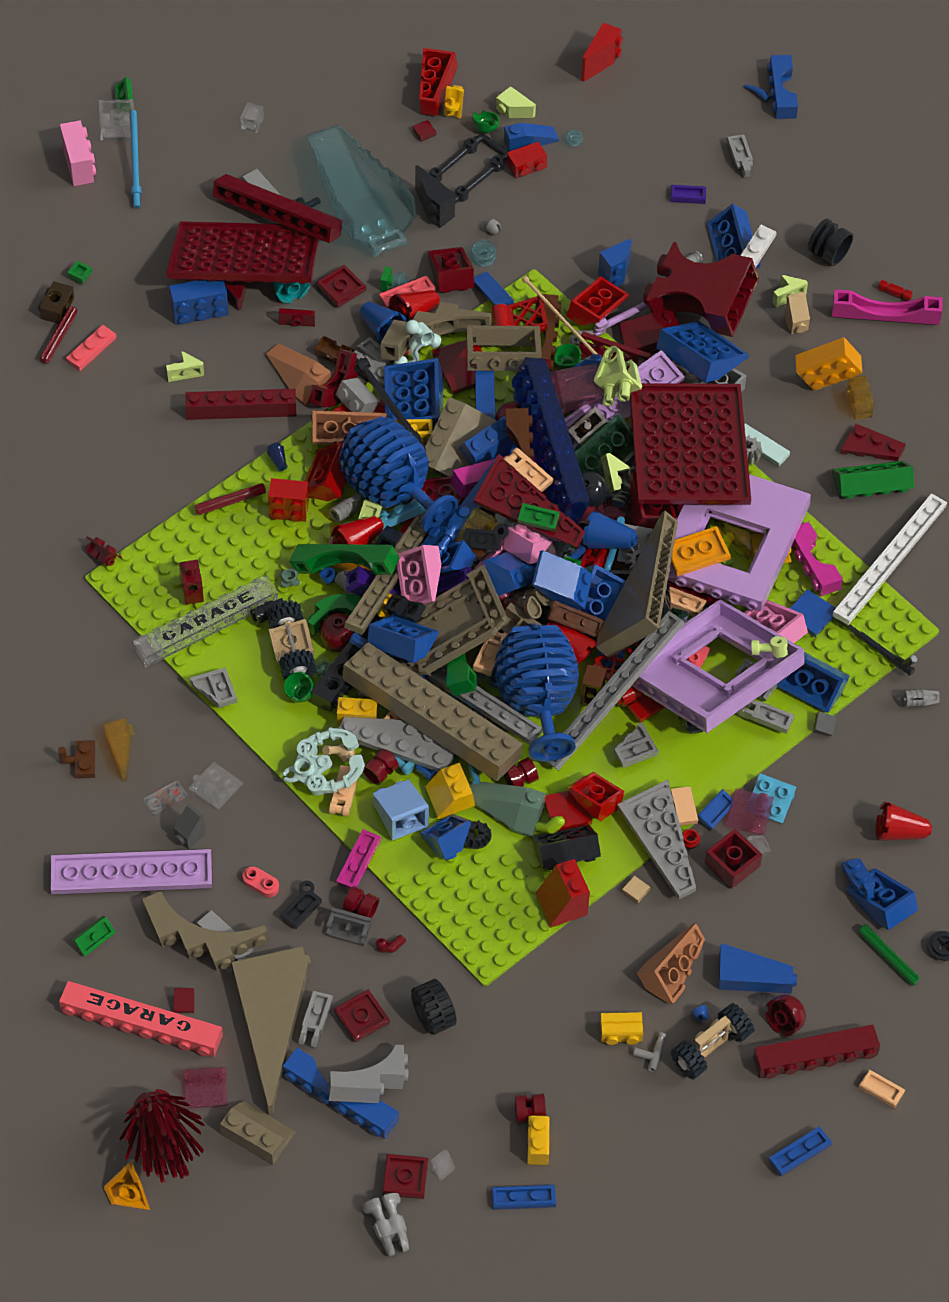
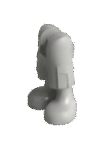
[362,1193,409,1257]

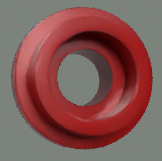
[682,829,700,848]

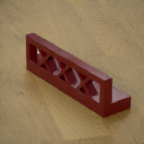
[579,331,651,370]

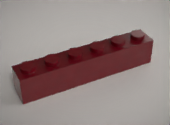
[185,389,297,420]
[753,1024,880,1079]

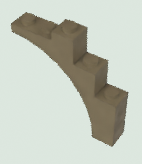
[381,302,491,361]
[142,891,270,971]

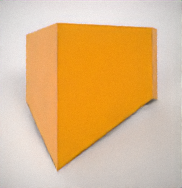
[103,1163,150,1210]

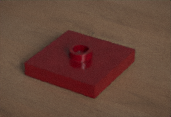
[316,265,366,308]
[334,989,390,1043]
[382,1154,428,1199]

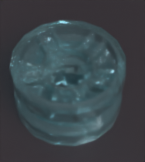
[472,240,497,267]

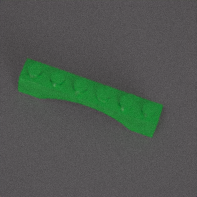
[289,544,400,575]
[445,653,477,696]

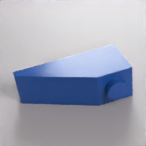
[504,123,559,152]

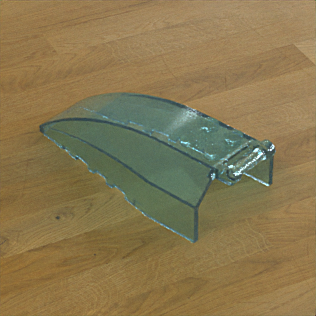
[307,124,416,257]

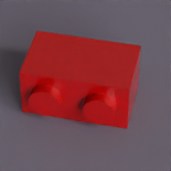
[507,141,548,179]

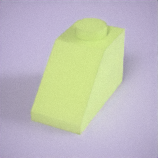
[496,86,536,118]

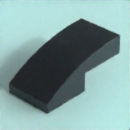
[383,594,426,622]

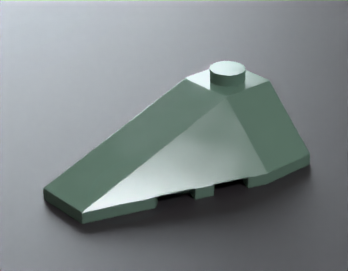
[469,780,546,837]

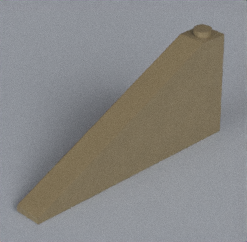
[596,511,678,658]
[232,946,311,1115]

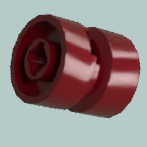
[363,748,399,785]
[504,757,539,787]
[343,886,380,919]
[514,1093,546,1122]

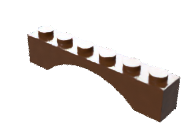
[525,294,562,389]
[505,408,534,460]

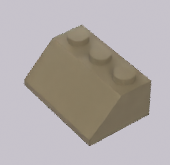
[220,1101,296,1165]

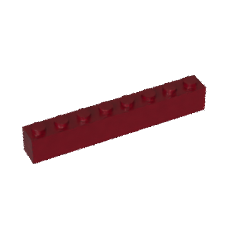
[212,174,343,244]

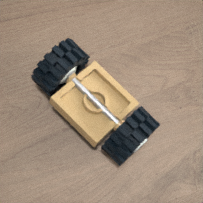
[267,600,316,680]
[670,1003,755,1080]

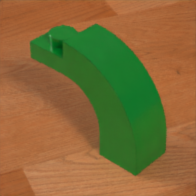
[307,594,361,636]

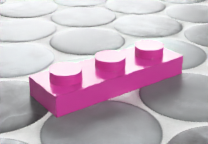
[336,829,382,889]

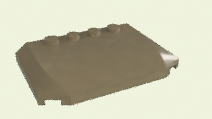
[399,565,508,675]

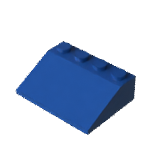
[656,321,749,382]
[384,358,444,430]

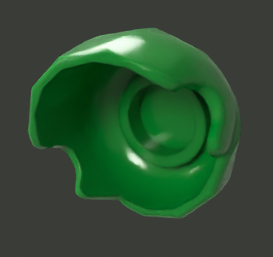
[472,110,500,133]
[554,344,581,371]
[284,672,314,703]

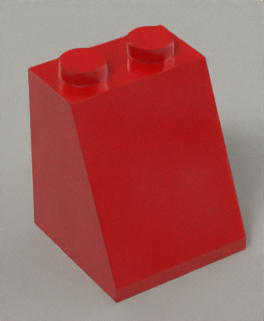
[536,859,590,928]

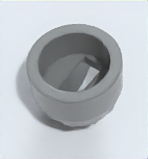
[486,219,501,235]

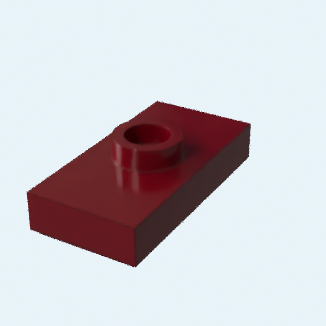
[279,308,315,327]

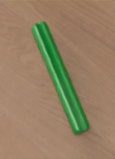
[858,924,920,986]

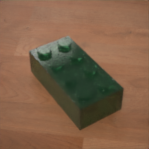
[559,413,634,480]

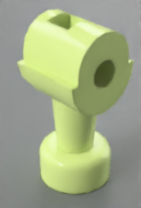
[752,636,788,658]

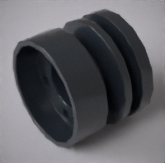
[807,218,854,265]

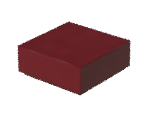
[413,120,436,142]

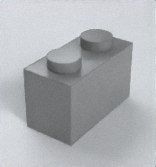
[335,378,380,413]

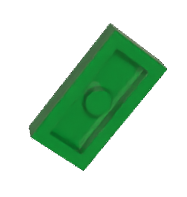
[114,77,134,115]
[518,503,560,532]
[72,916,116,957]

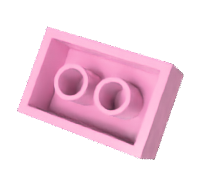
[60,120,96,186]

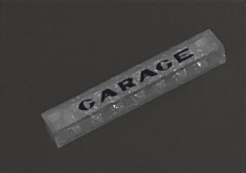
[132,575,278,668]

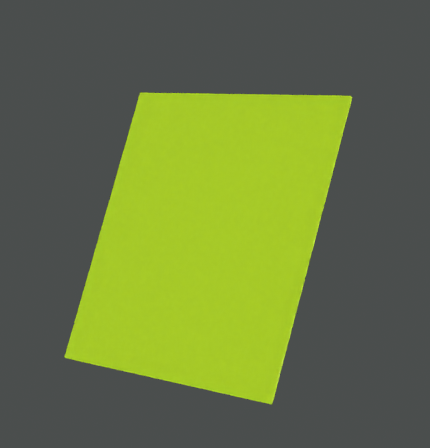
[85,269,939,986]

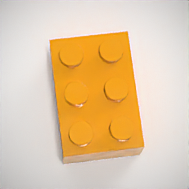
[795,337,862,391]

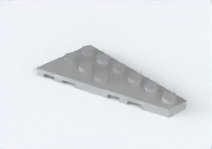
[339,717,455,772]
[617,780,696,900]

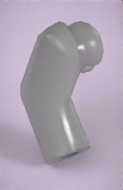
[569,330,593,346]

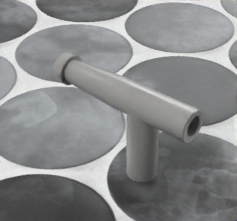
[633,1032,666,1072]

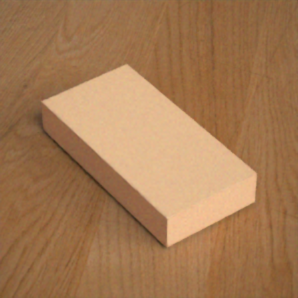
[671,786,698,826]
[859,1069,905,1109]

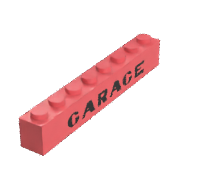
[59,981,223,1057]

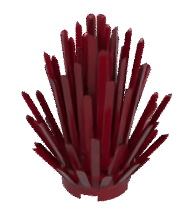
[119,1089,205,1183]

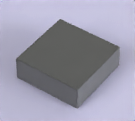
[813,711,837,736]

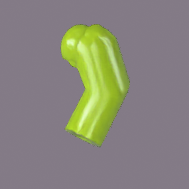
[535,816,565,834]

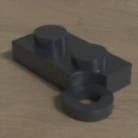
[464,524,509,551]
[280,881,322,930]

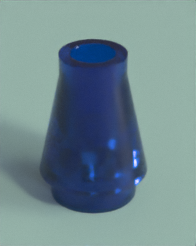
[267,443,288,472]

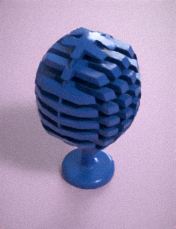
[339,416,458,534]
[494,623,579,762]

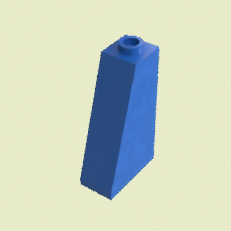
[475,371,495,420]
[718,944,797,994]

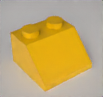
[425,763,475,819]

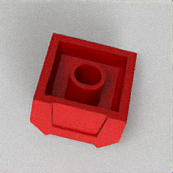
[568,772,624,822]

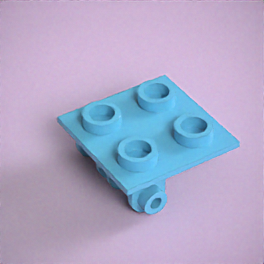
[746,773,797,824]

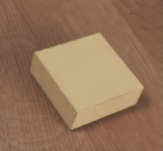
[622,876,650,904]

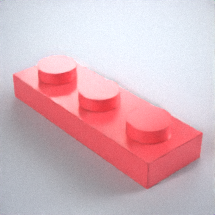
[379,275,435,308]
[66,325,117,371]

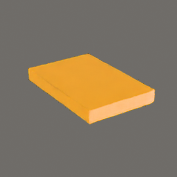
[671,526,731,577]

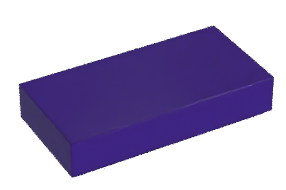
[670,185,706,204]

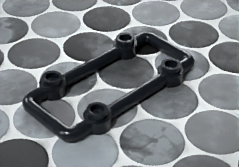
[429,134,509,204]

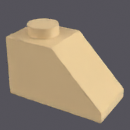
[784,292,810,334]

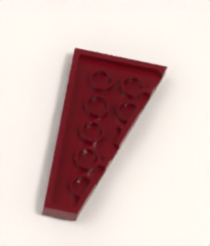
[474,454,585,550]

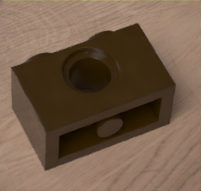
[38,281,75,324]
[563,406,607,446]

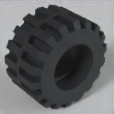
[411,978,457,1035]

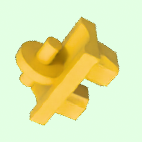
[444,85,464,119]

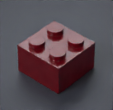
[705,829,763,889]

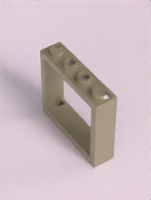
[467,326,542,371]

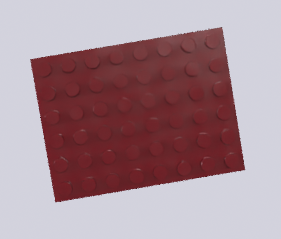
[166,221,320,284]
[630,383,751,505]

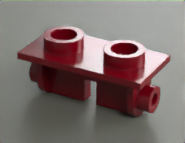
[85,536,122,566]

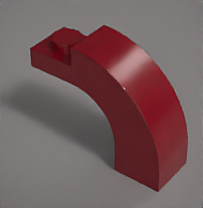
[309,349,358,407]

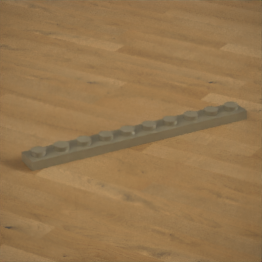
[344,513,428,635]

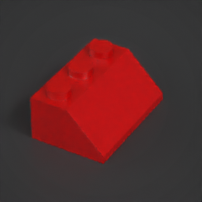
[566,276,630,326]
[305,441,347,502]

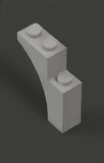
[328,1045,408,1103]

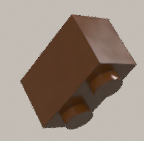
[580,665,606,705]

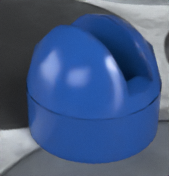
[320,567,336,584]
[691,1005,709,1022]

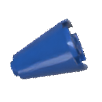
[360,302,407,343]
[583,511,638,549]

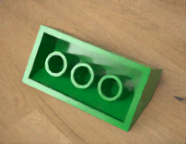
[832,461,914,499]

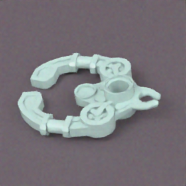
[282,727,365,796]

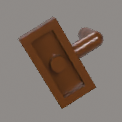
[58,740,95,778]

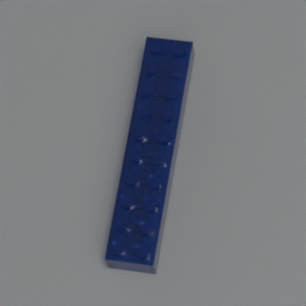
[512,357,590,525]

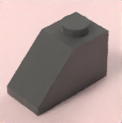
[173,803,205,849]

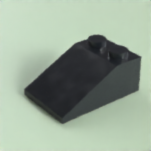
[415,165,455,228]

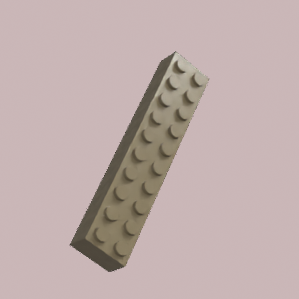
[342,642,523,781]

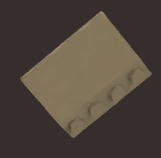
[425,397,496,477]

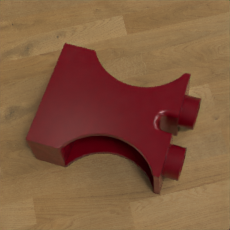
[643,242,759,337]

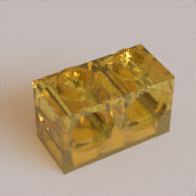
[846,375,875,420]

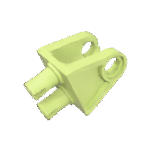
[594,346,642,406]

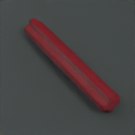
[40,306,78,364]
[195,483,266,515]

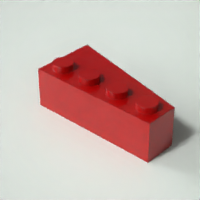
[419,48,458,116]

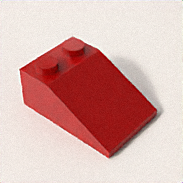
[581,23,623,82]

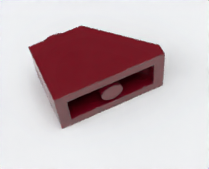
[224,280,246,311]

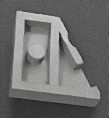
[190,668,237,708]
[614,722,658,768]

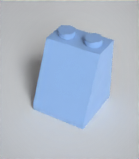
[373,779,429,841]

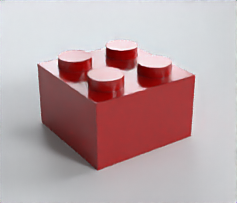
[268,478,309,522]

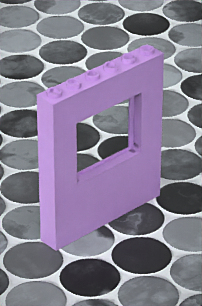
[668,474,811,612]
[632,599,804,733]

